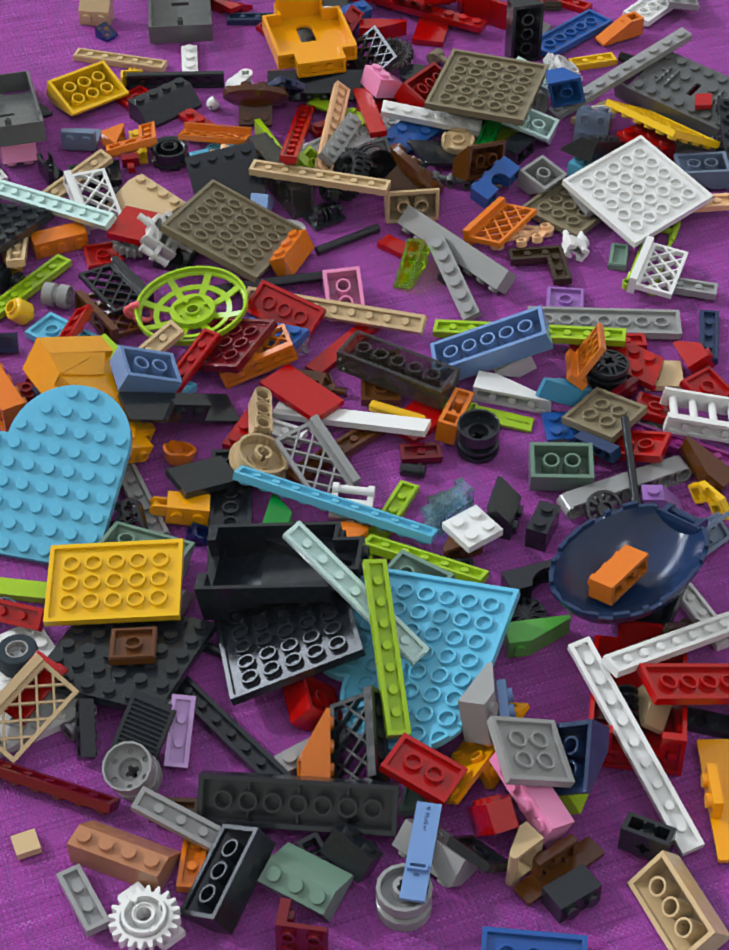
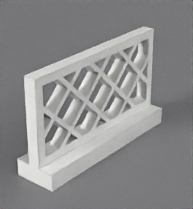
[63,168,122,235]
[626,235,689,299]

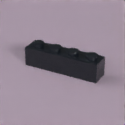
[75,698,98,761]

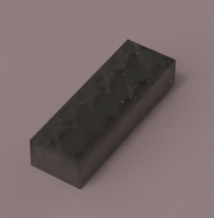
[247,132,314,220]
[336,330,460,410]

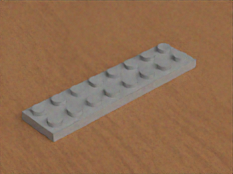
[527,306,682,340]

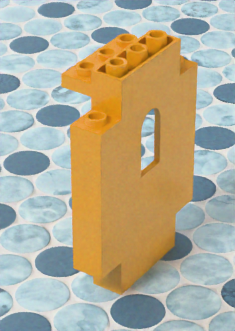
[262,0,357,78]

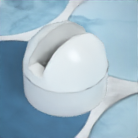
[206,96,220,111]

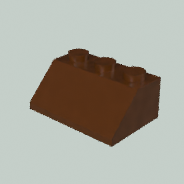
[452,140,506,181]

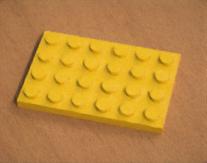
[605,99,721,150]
[43,538,185,627]

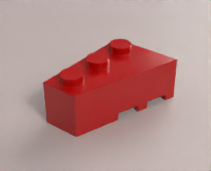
[466,794,520,837]

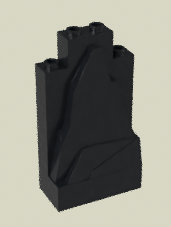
[194,521,370,620]

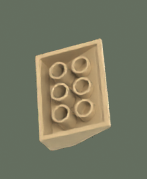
[102,174,186,218]

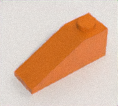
[435,387,475,446]

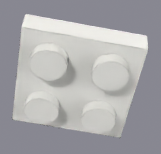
[442,505,503,553]

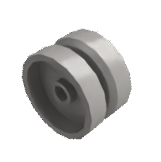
[376,863,433,932]

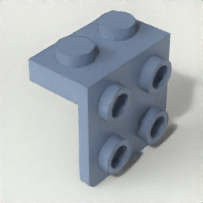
[573,105,612,141]
[60,128,101,151]

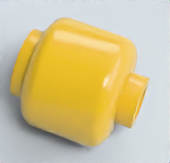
[5,297,35,325]

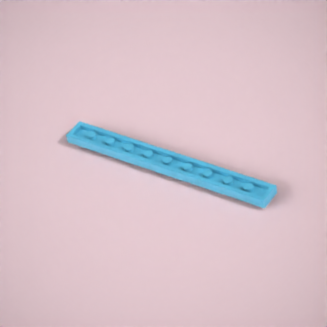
[232,465,438,544]

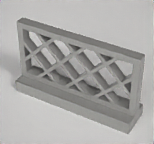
[274,414,361,495]

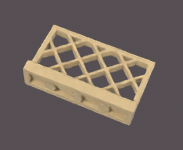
[0,653,79,764]

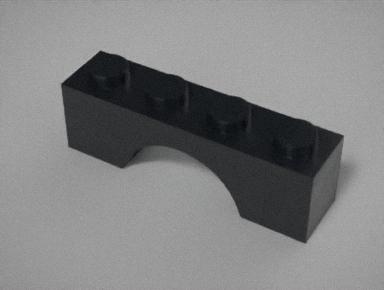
[501,559,551,599]

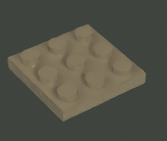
[562,387,647,443]

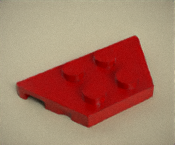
[614,344,664,392]

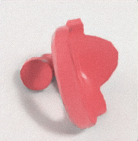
[123,301,154,323]

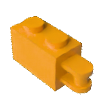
[149,491,210,527]

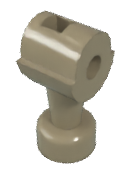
[426,48,448,64]

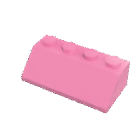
[489,752,575,849]

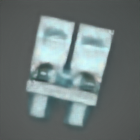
[421,477,474,536]

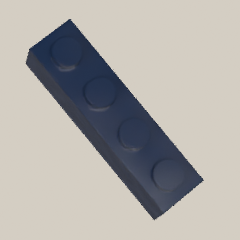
[574,430,622,463]

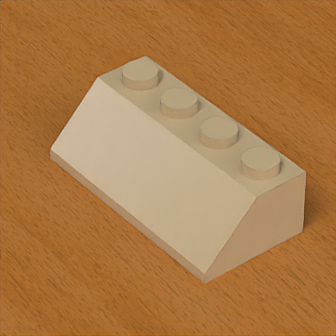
[627,850,729,950]

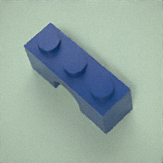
[470,156,521,209]

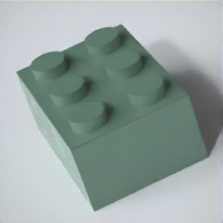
[528,442,594,491]

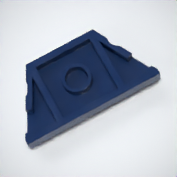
[268,75,305,97]

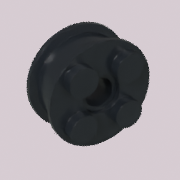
[150,136,188,171]

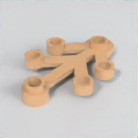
[490,221,554,250]

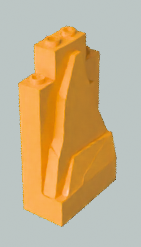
[22,336,156,463]

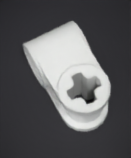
[225,69,254,89]

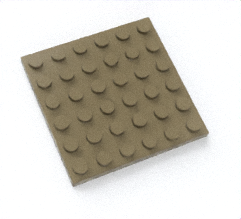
[425,48,549,126]
[159,179,303,283]

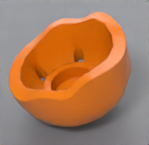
[163,440,197,467]

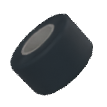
[0,634,38,678]

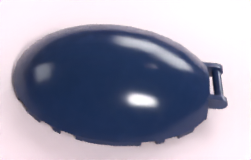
[549,500,709,625]

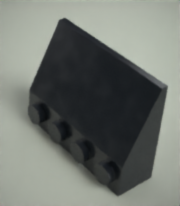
[185,141,266,199]

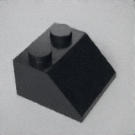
[487,476,524,540]

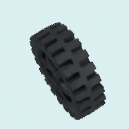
[333,147,371,202]

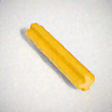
[369,400,426,419]

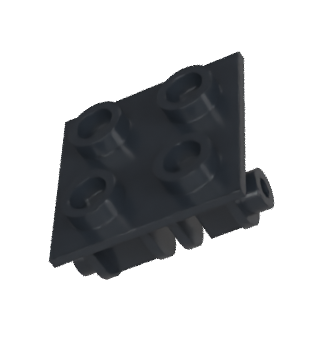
[298,202,347,231]

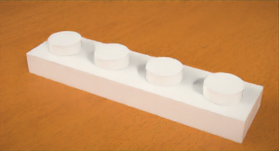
[181,44,198,71]

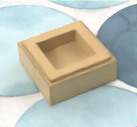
[10,828,42,860]

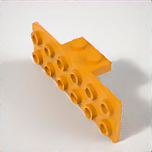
[426,702,530,805]
[696,739,729,863]

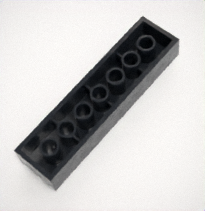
[197,770,400,836]

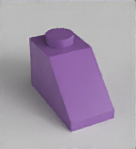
[639,485,683,510]

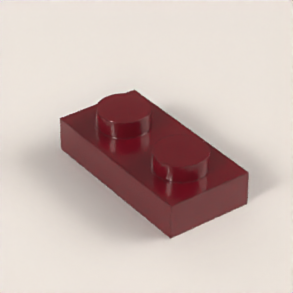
[611,376,639,399]
[399,442,443,464]

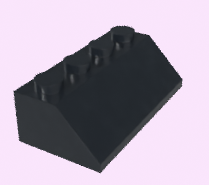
[504,0,544,62]
[128,77,202,128]
[561,134,625,162]
[180,823,276,935]

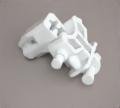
[137,211,193,268]

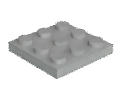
[486,715,575,788]

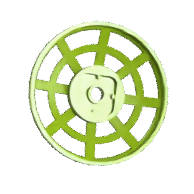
[134,266,248,346]

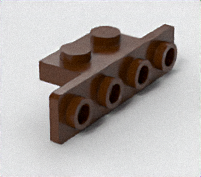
[513,833,604,906]

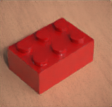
[616,123,676,162]

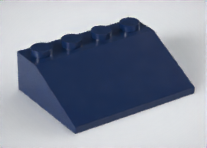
[508,719,610,796]

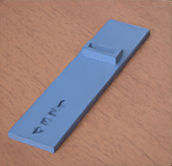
[399,801,442,904]

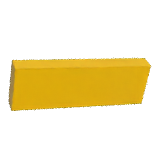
[567,52,618,71]

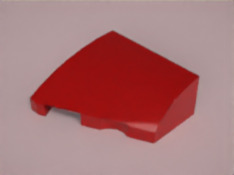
[210,0,253,14]

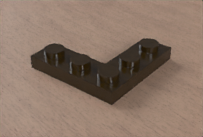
[507,245,572,285]

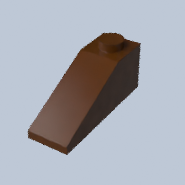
[679,435,729,494]

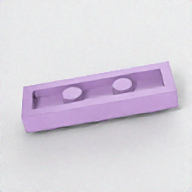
[164,694,196,769]

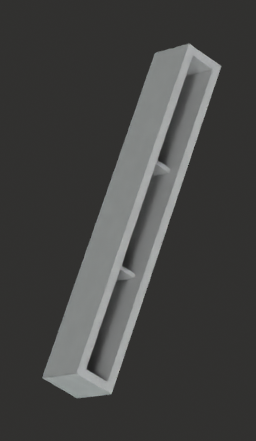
[397,205,517,294]

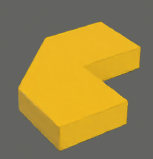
[688,480,729,521]

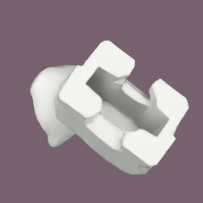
[562,230,590,262]

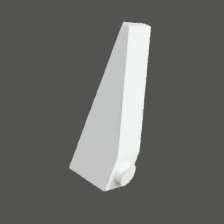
[473,370,552,414]

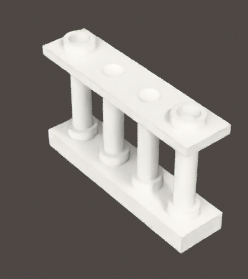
[660,387,729,443]

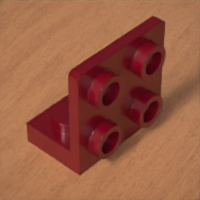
[275,898,329,950]

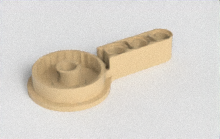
[228,387,288,479]

